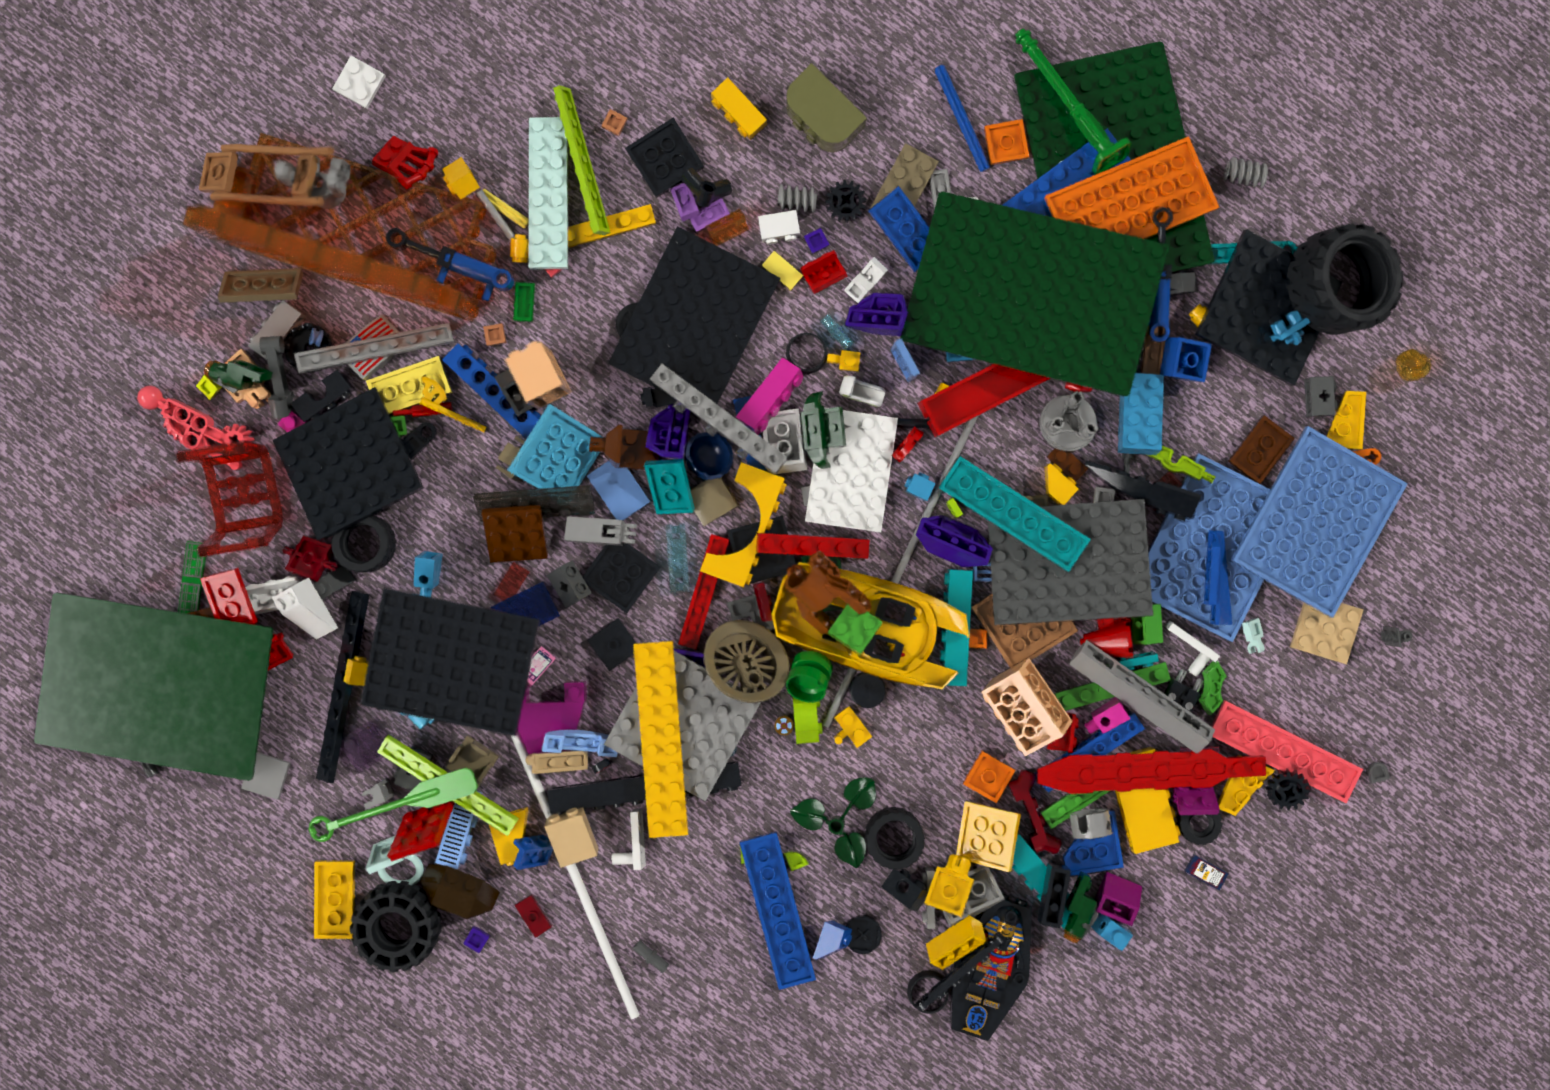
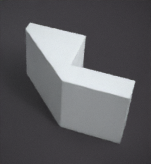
[844,257,888,303]

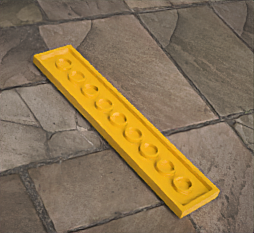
[633,641,688,838]

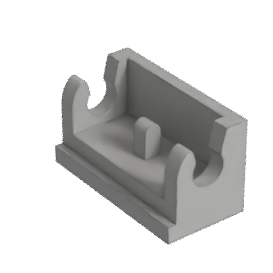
[362,778,395,809]

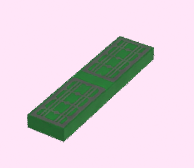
[178,541,208,613]

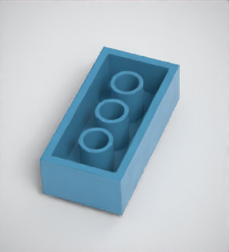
[1118,373,1164,455]

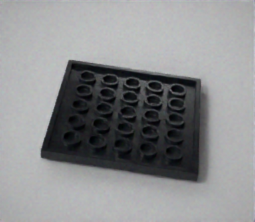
[1195,229,1342,386]
[272,387,424,542]

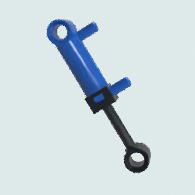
[1148,206,1173,342]
[386,228,514,301]

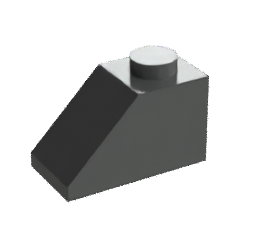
[1170,273,1198,297]
[495,369,533,416]
[312,567,356,602]

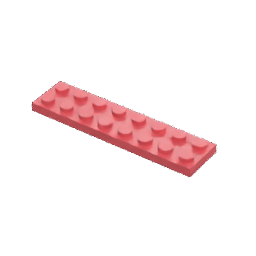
[1211,700,1363,803]

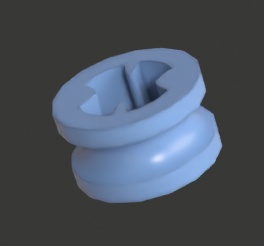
[309,328,323,347]

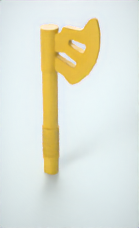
[419,377,487,432]

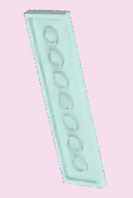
[528,117,568,270]

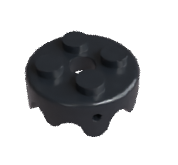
[284,323,335,373]

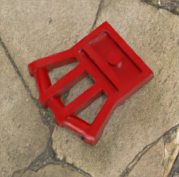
[372,135,438,189]

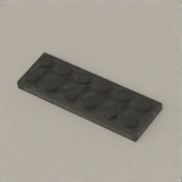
[473,485,595,522]

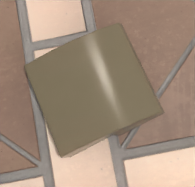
[691,477,739,526]

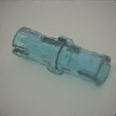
[820,314,854,350]

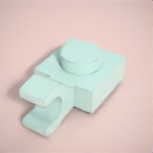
[1242,618,1265,654]

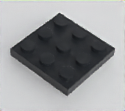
[625,117,704,198]
[727,515,796,585]
[583,534,661,614]

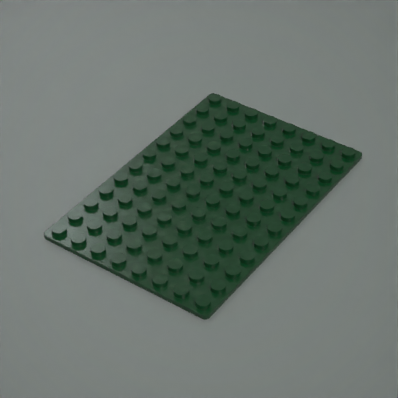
[1014,41,1214,272]
[900,191,1169,397]
[34,592,273,781]

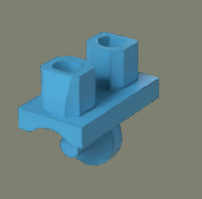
[1270,310,1310,345]

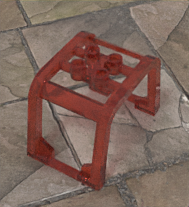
[176,441,283,557]

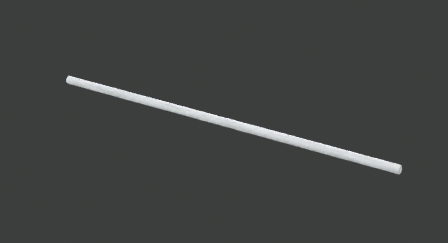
[511,731,640,1019]

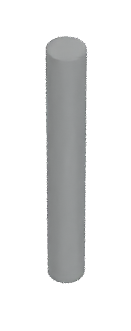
[476,189,515,242]

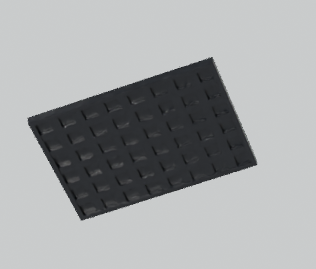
[608,226,780,404]
[360,588,540,737]

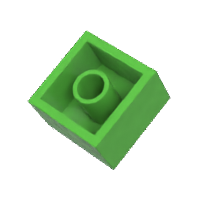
[828,604,883,656]

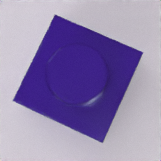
[804,228,829,255]
[463,926,490,953]

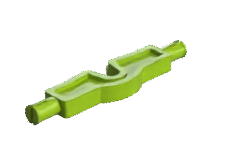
[1147,446,1216,483]

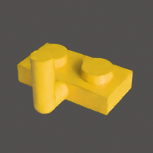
[834,706,872,748]

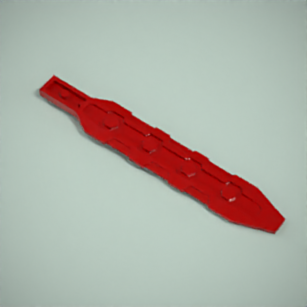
[1037,749,1266,794]

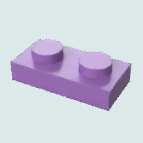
[670,183,700,221]
[690,198,731,233]

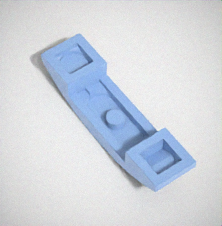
[541,730,618,757]

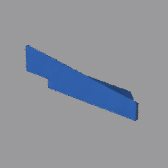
[1204,530,1232,625]

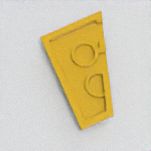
[1326,391,1366,450]
[1218,755,1275,816]

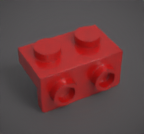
[801,250,848,294]

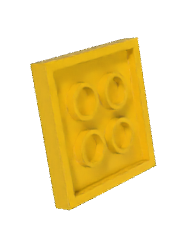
[956,801,1021,872]

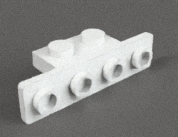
[245,576,301,615]

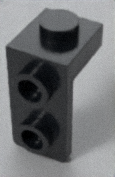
[640,387,679,409]

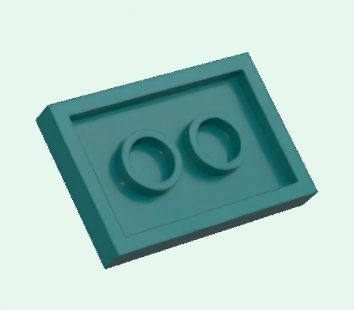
[644,459,695,514]

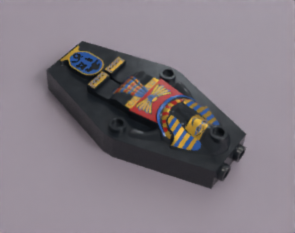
[949,893,1032,1041]

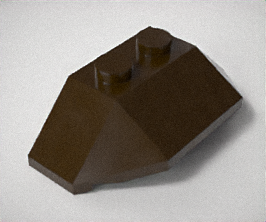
[421,864,500,920]

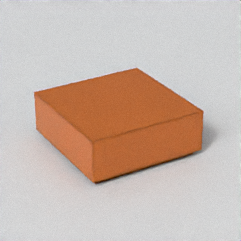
[969,628,987,648]

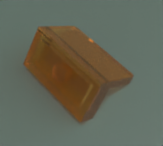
[705,209,749,246]

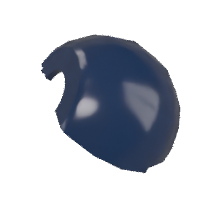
[685,432,734,480]

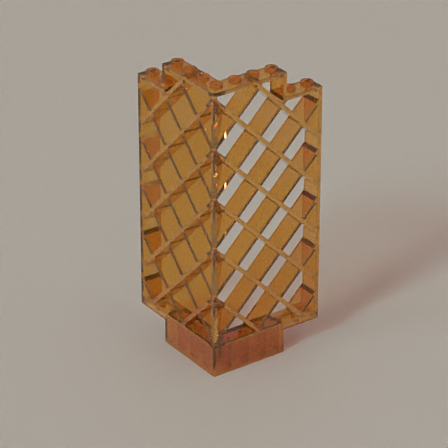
[182,133,496,322]

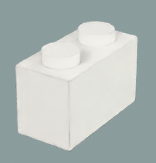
[758,210,800,245]

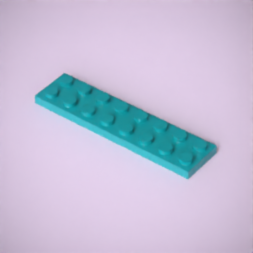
[939,456,1091,572]

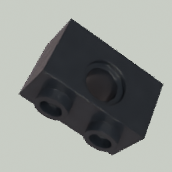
[881,868,928,912]

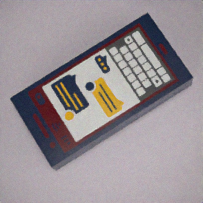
[1184,854,1228,891]

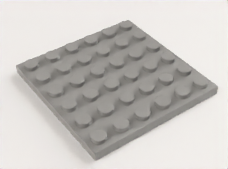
[604,651,761,801]

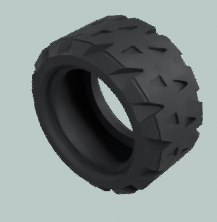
[1287,223,1403,335]

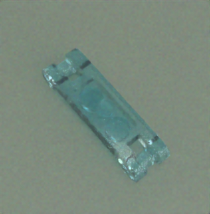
[666,523,690,593]

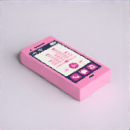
[527,646,556,687]

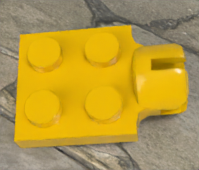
[924,854,974,918]

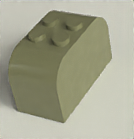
[786,63,867,152]

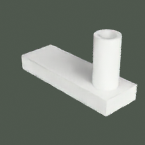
[1165,620,1220,677]
[612,809,646,870]

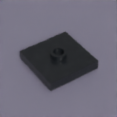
[587,618,637,671]

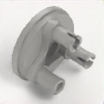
[1039,391,1098,452]

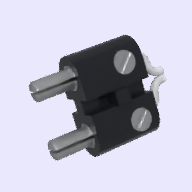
[1164,669,1204,713]

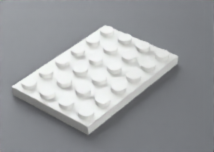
[805,407,898,532]

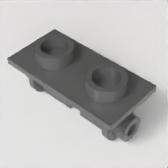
[1381,626,1412,647]

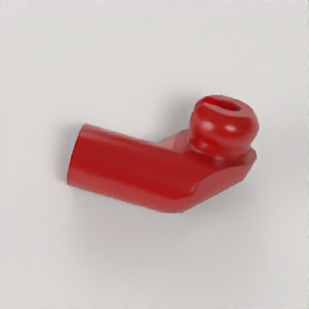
[1065,382,1093,393]

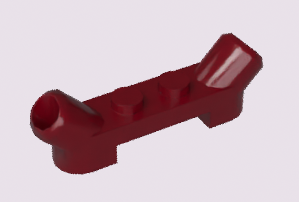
[1008,769,1062,854]

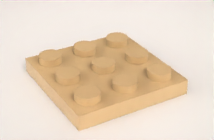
[1290,603,1363,664]

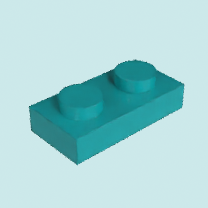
[1115,651,1159,670]

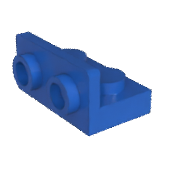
[513,835,553,870]

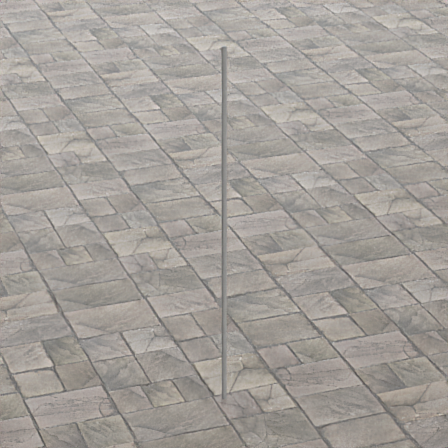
[822,415,979,728]

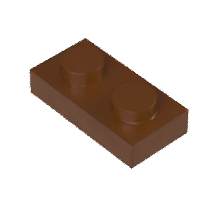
[1046,448,1087,482]

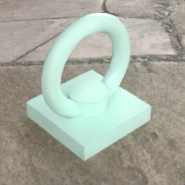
[366,835,424,886]

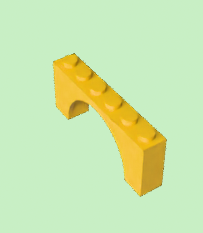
[700,462,787,588]

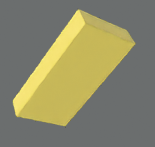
[762,251,803,291]

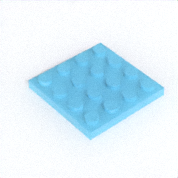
[508,404,603,504]

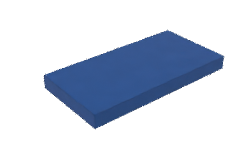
[868,186,930,272]

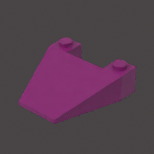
[518,681,587,754]

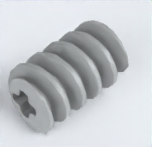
[1223,157,1268,188]
[777,184,818,213]

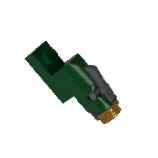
[204,360,273,393]
[1063,871,1098,944]

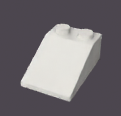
[763,408,808,474]
[273,577,338,640]

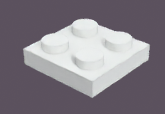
[332,56,386,109]

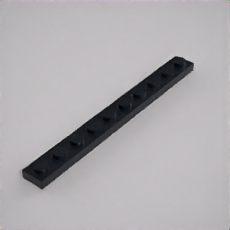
[316,590,370,783]

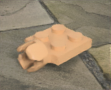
[224,349,271,409]

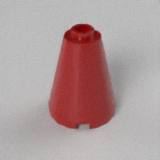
[1080,620,1134,659]

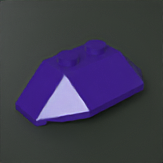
[845,293,908,336]
[646,403,691,460]
[916,515,993,567]

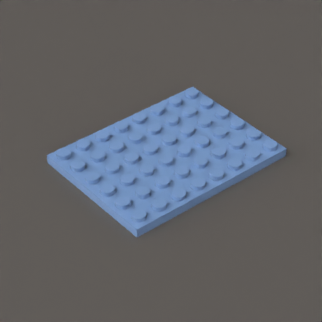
[1231,426,1408,618]
[1148,453,1270,642]

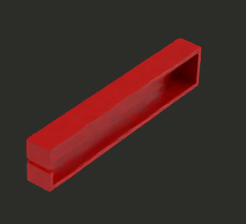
[917,364,1051,438]

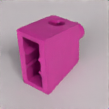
[1084,697,1130,734]

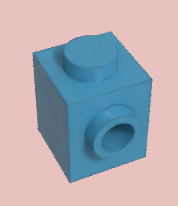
[904,472,936,501]

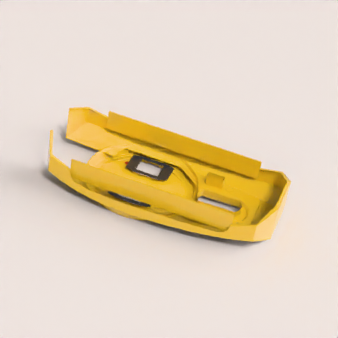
[771,562,969,689]

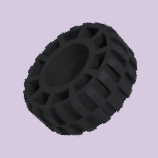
[350,881,442,972]

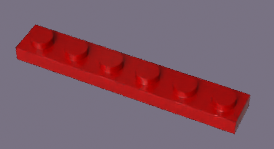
[756,533,870,559]
[678,534,730,650]

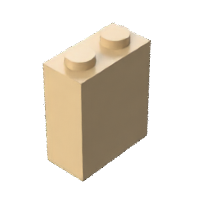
[544,807,599,868]

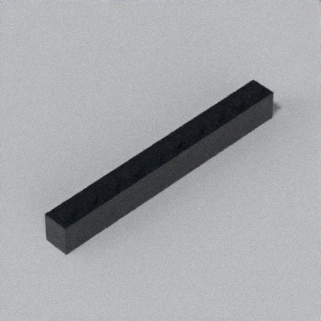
[547,761,742,815]

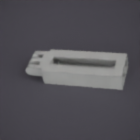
[564,516,637,546]

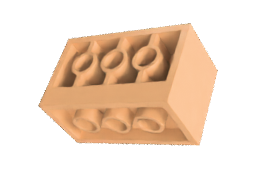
[505,341,572,409]
[982,658,1072,756]

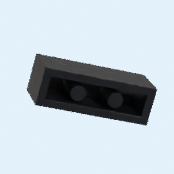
[1037,863,1071,929]

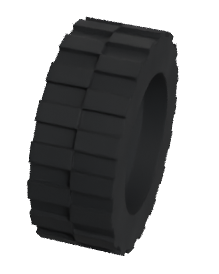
[1177,814,1223,845]

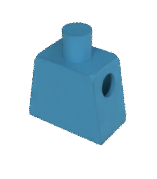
[414,551,443,597]
[1091,913,1133,951]

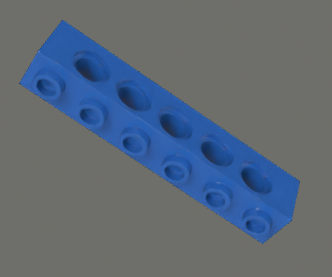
[442,343,541,439]
[1034,710,1145,793]

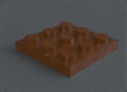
[481,505,548,563]

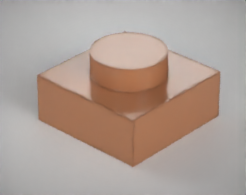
[601,109,628,136]
[483,323,507,346]

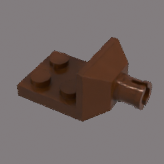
[589,425,659,470]

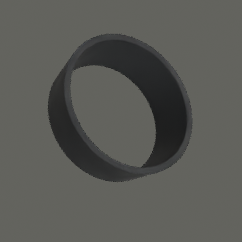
[786,333,827,374]
[907,970,949,1014]

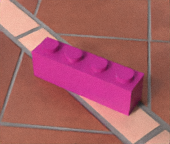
[736,357,803,435]

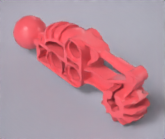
[137,385,255,470]

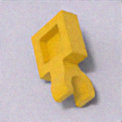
[826,350,861,372]

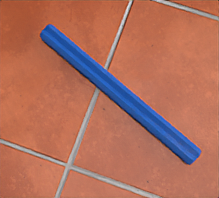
[935,65,990,172]

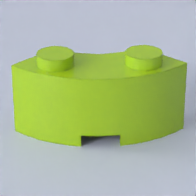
[793,697,823,744]

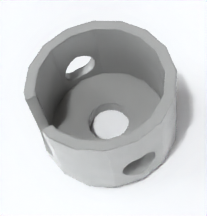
[1070,808,1112,839]

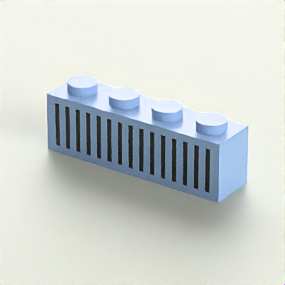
[435,791,483,869]

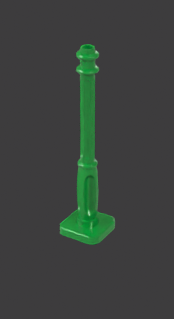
[1015,28,1132,175]

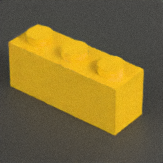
[711,78,767,140]
[926,915,986,970]

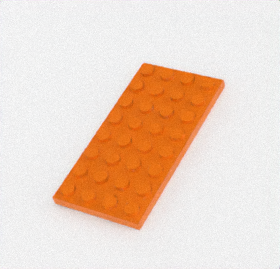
[1044,136,1219,239]

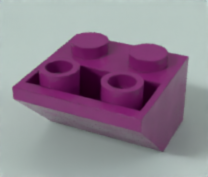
[1095,871,1142,926]

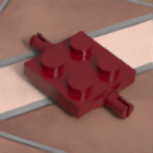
[283,536,337,582]

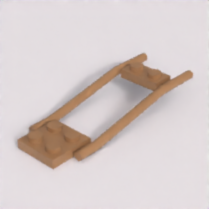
[199,144,334,205]

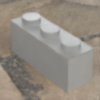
[248,300,307,360]

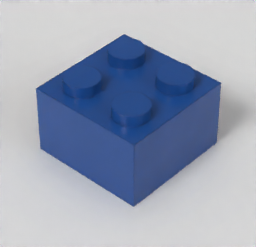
[1160,337,1212,382]

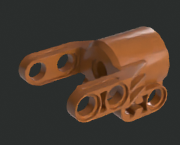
[785,551,872,635]

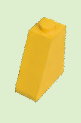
[489,807,528,866]

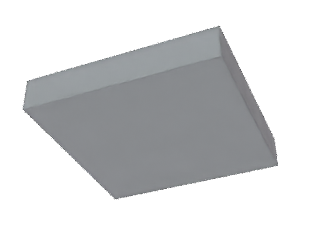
[241,752,291,800]

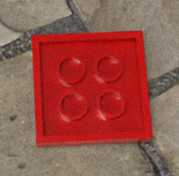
[387,801,455,861]

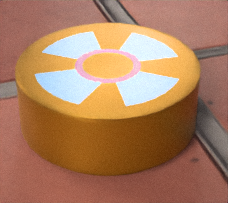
[774,716,794,735]

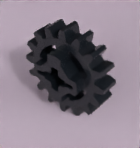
[825,180,867,223]
[1266,768,1310,810]

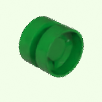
[786,651,833,703]

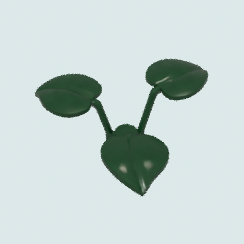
[790,777,876,868]

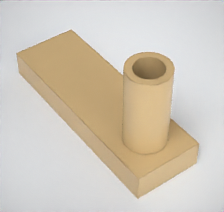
[525,750,588,774]

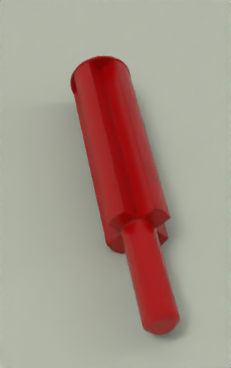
[392,402,453,417]

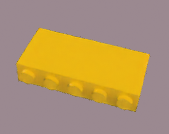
[1115,747,1180,854]

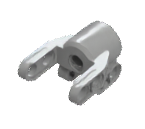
[275,157,350,209]

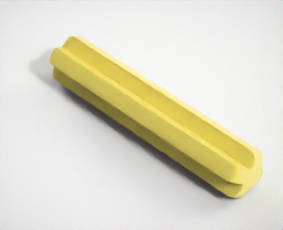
[483,189,529,228]

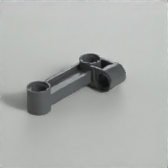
[259,336,295,419]

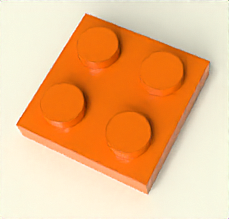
[984,119,1029,165]
[963,750,1016,804]

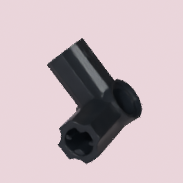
[681,168,732,207]

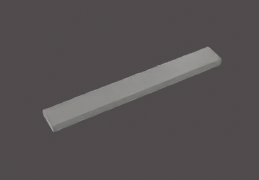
[294,323,454,374]

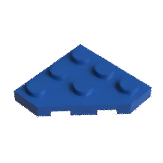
[1063,809,1124,876]

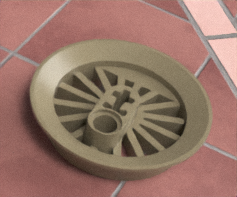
[704,620,789,703]

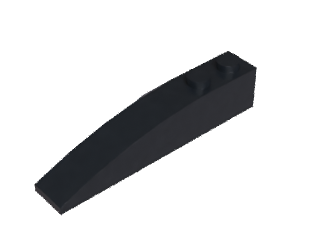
[1084,461,1202,522]

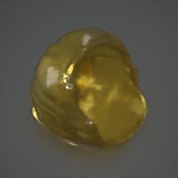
[1396,349,1432,382]

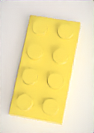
[366,356,452,414]

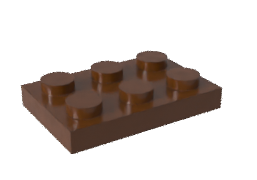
[1228,415,1295,484]

